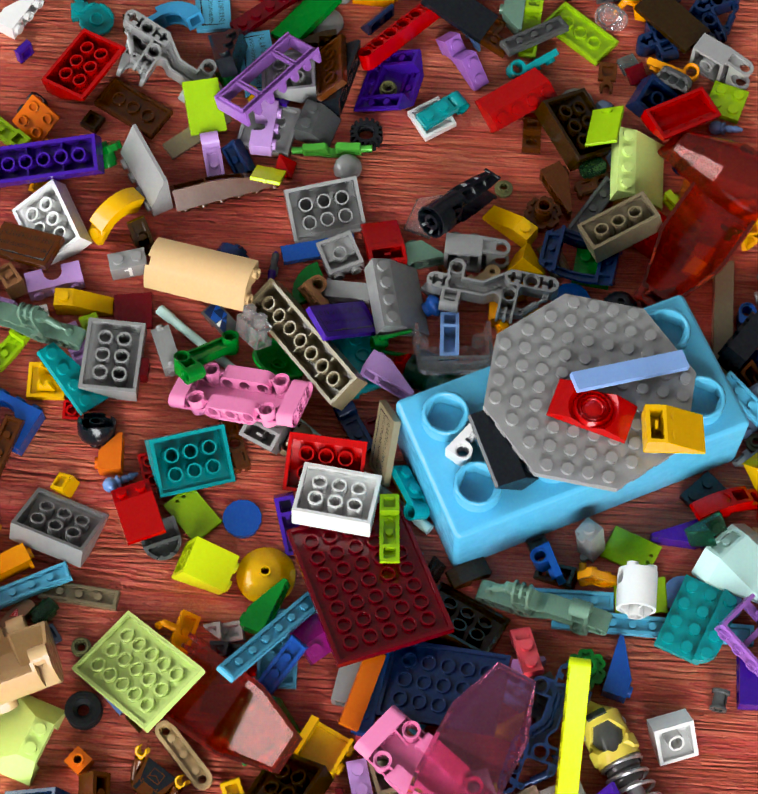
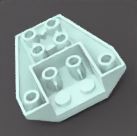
[691,523,758,604]

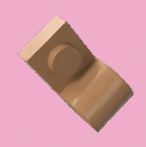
[0,262,28,300]
[297,275,330,306]

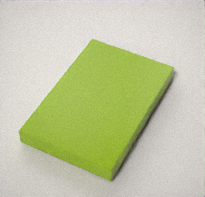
[182,77,227,136]

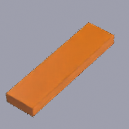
[338,654,386,732]

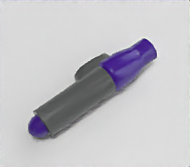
[267,251,279,281]

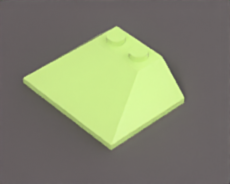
[0,695,65,786]

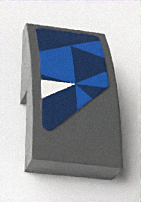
[201,304,241,335]

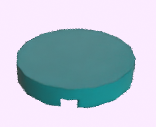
[79,2,114,37]

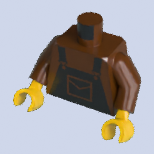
[130,744,190,794]

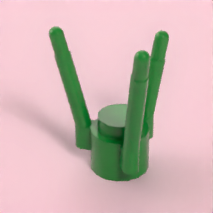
[370,329,414,358]

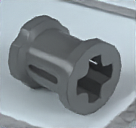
[709,688,730,713]

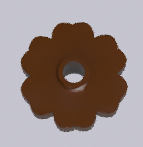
[524,196,562,232]

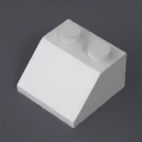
[646,709,699,766]

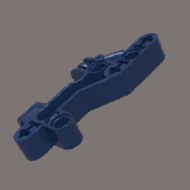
[635,0,740,63]
[497,663,593,794]

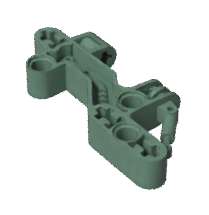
[0,301,86,351]
[475,579,613,636]

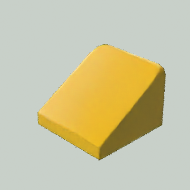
[50,472,80,498]

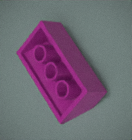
[290,613,331,665]

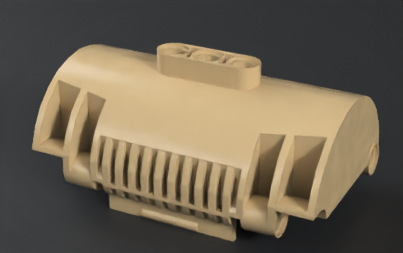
[0,614,64,715]

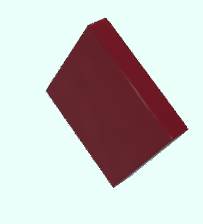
[114,292,153,329]

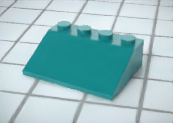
[144,424,236,498]

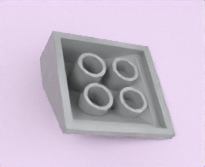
[261,50,317,103]

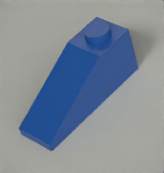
[600,634,633,704]

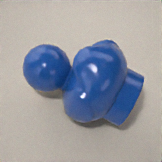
[421,294,443,317]

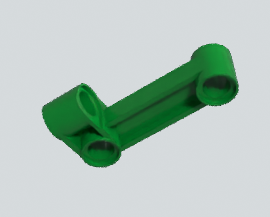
[174,330,239,385]

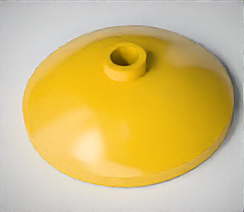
[236,547,296,602]

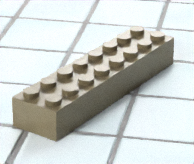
[248,278,368,411]

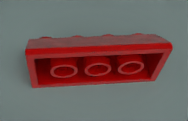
[475,67,557,133]

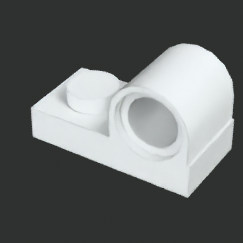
[445,423,476,466]

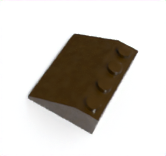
[534,88,612,172]
[425,582,511,652]
[246,748,334,794]

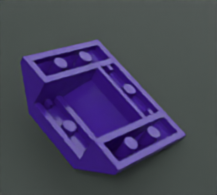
[354,49,424,112]

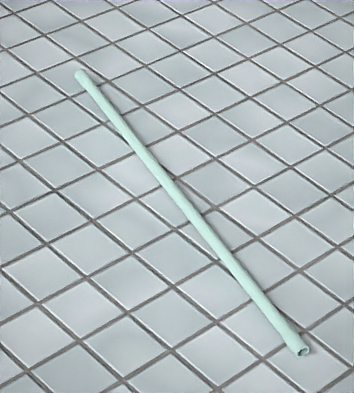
[156,305,434,535]

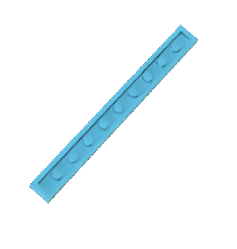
[551,612,754,647]

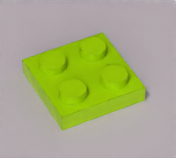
[709,80,749,124]

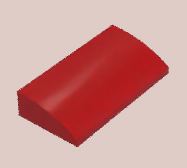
[640,86,722,141]

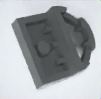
[656,66,692,95]
[141,515,182,560]

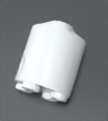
[616,561,658,620]

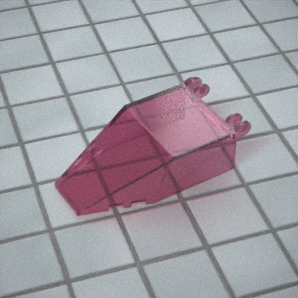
[406,661,536,794]

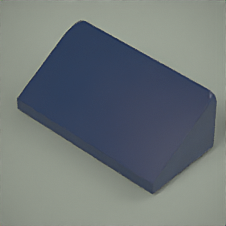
[361,4,394,35]
[221,139,256,173]

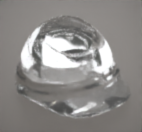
[594,3,628,32]

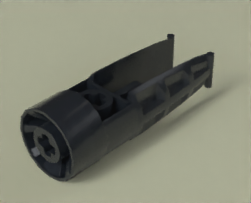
[418,168,501,238]

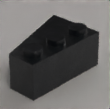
[208,28,248,78]

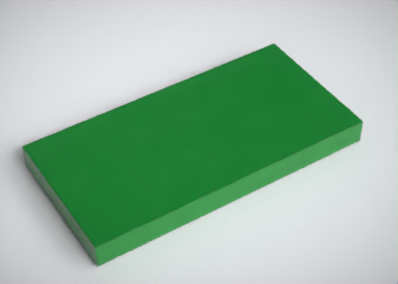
[270,0,342,40]

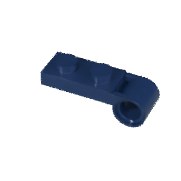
[332,400,373,453]

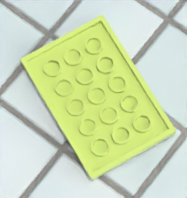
[71,610,206,733]

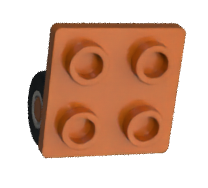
[12,92,60,142]

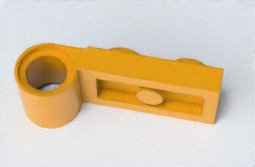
[646,57,700,82]

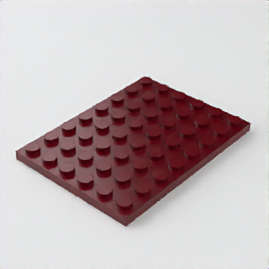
[286,500,455,668]

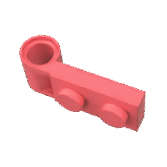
[509,626,544,678]

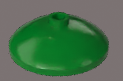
[252,338,304,380]

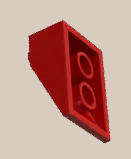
[111,479,166,545]

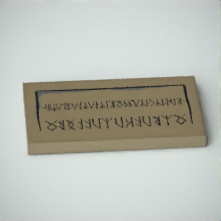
[369,400,401,487]

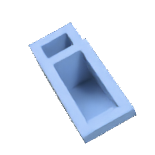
[440,312,459,359]

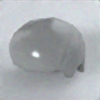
[333,154,362,178]

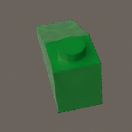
[240,578,291,635]

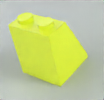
[171,536,240,595]

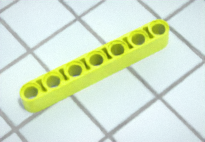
[555,657,591,794]

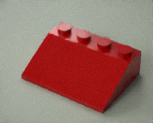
[41,28,126,101]
[282,431,368,492]

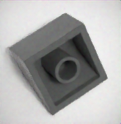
[294,99,341,147]

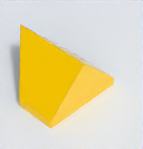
[505,243,546,284]

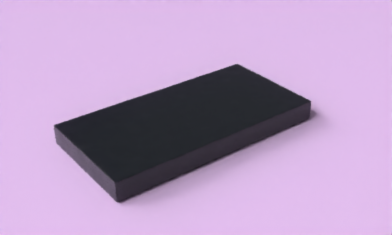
[421,0,498,43]

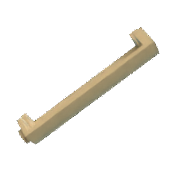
[144,237,261,312]

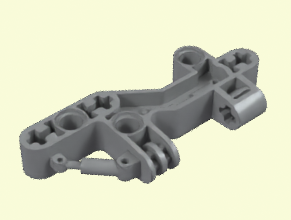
[123,9,223,104]
[427,258,559,325]

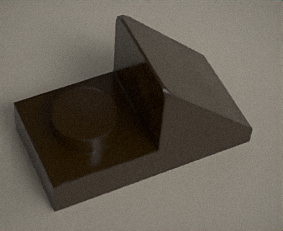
[126,215,154,255]

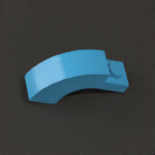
[147,1,205,31]

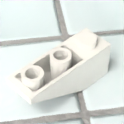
[0,0,45,40]

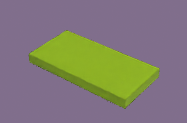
[544,1,619,66]

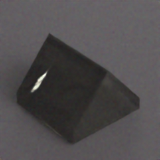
[428,556,446,583]

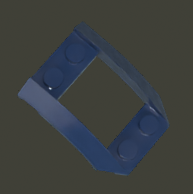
[538,225,623,286]

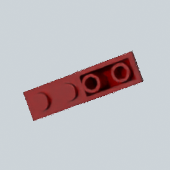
[689,486,758,521]

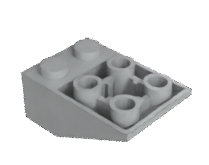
[238,421,292,455]

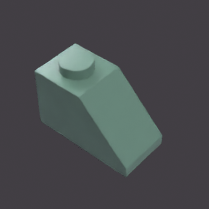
[499,0,526,35]
[405,240,444,269]

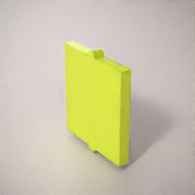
[250,165,286,186]

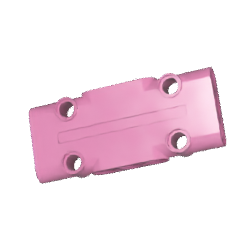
[168,362,313,428]
[354,705,493,794]

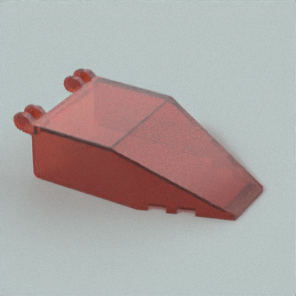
[163,632,303,774]

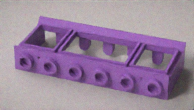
[214,32,322,127]
[714,593,758,677]

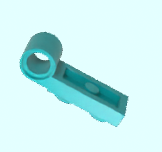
[506,48,559,79]
[416,91,470,131]
[392,465,430,521]

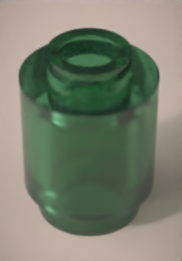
[579,157,607,179]
[30,597,59,624]

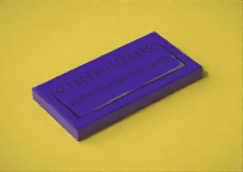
[306,301,376,341]

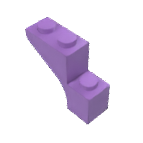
[435,31,489,91]

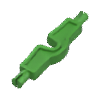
[291,142,373,158]

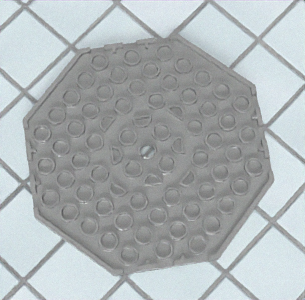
[483,293,696,492]

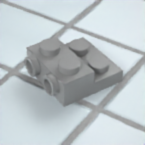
[316,230,365,280]

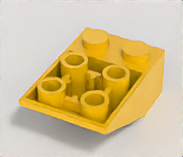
[641,404,706,454]

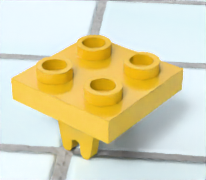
[26,362,66,400]

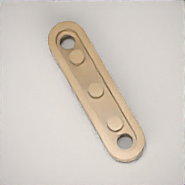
[155,720,213,790]

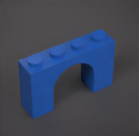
[0,388,45,456]

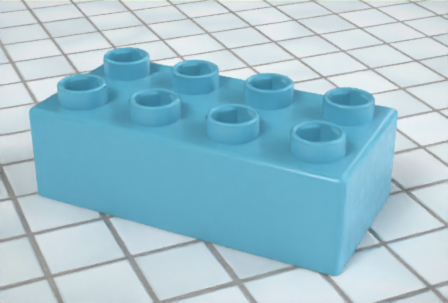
[396,295,749,567]

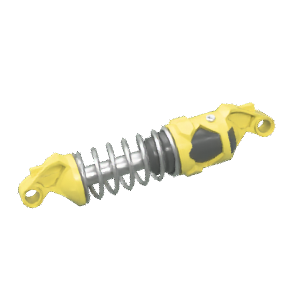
[584,684,663,794]

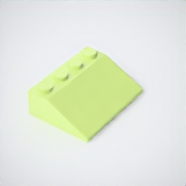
[609,127,664,211]

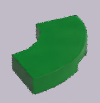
[292,261,323,305]

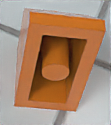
[94,432,125,476]

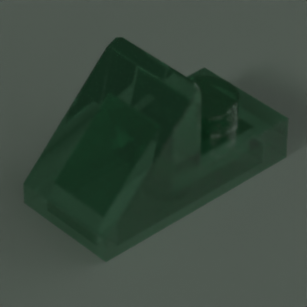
[684,511,728,547]

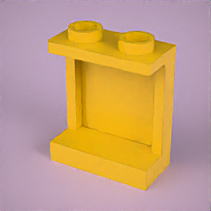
[290,715,355,779]

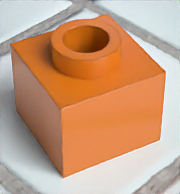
[64,746,95,776]

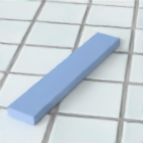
[570,350,690,393]

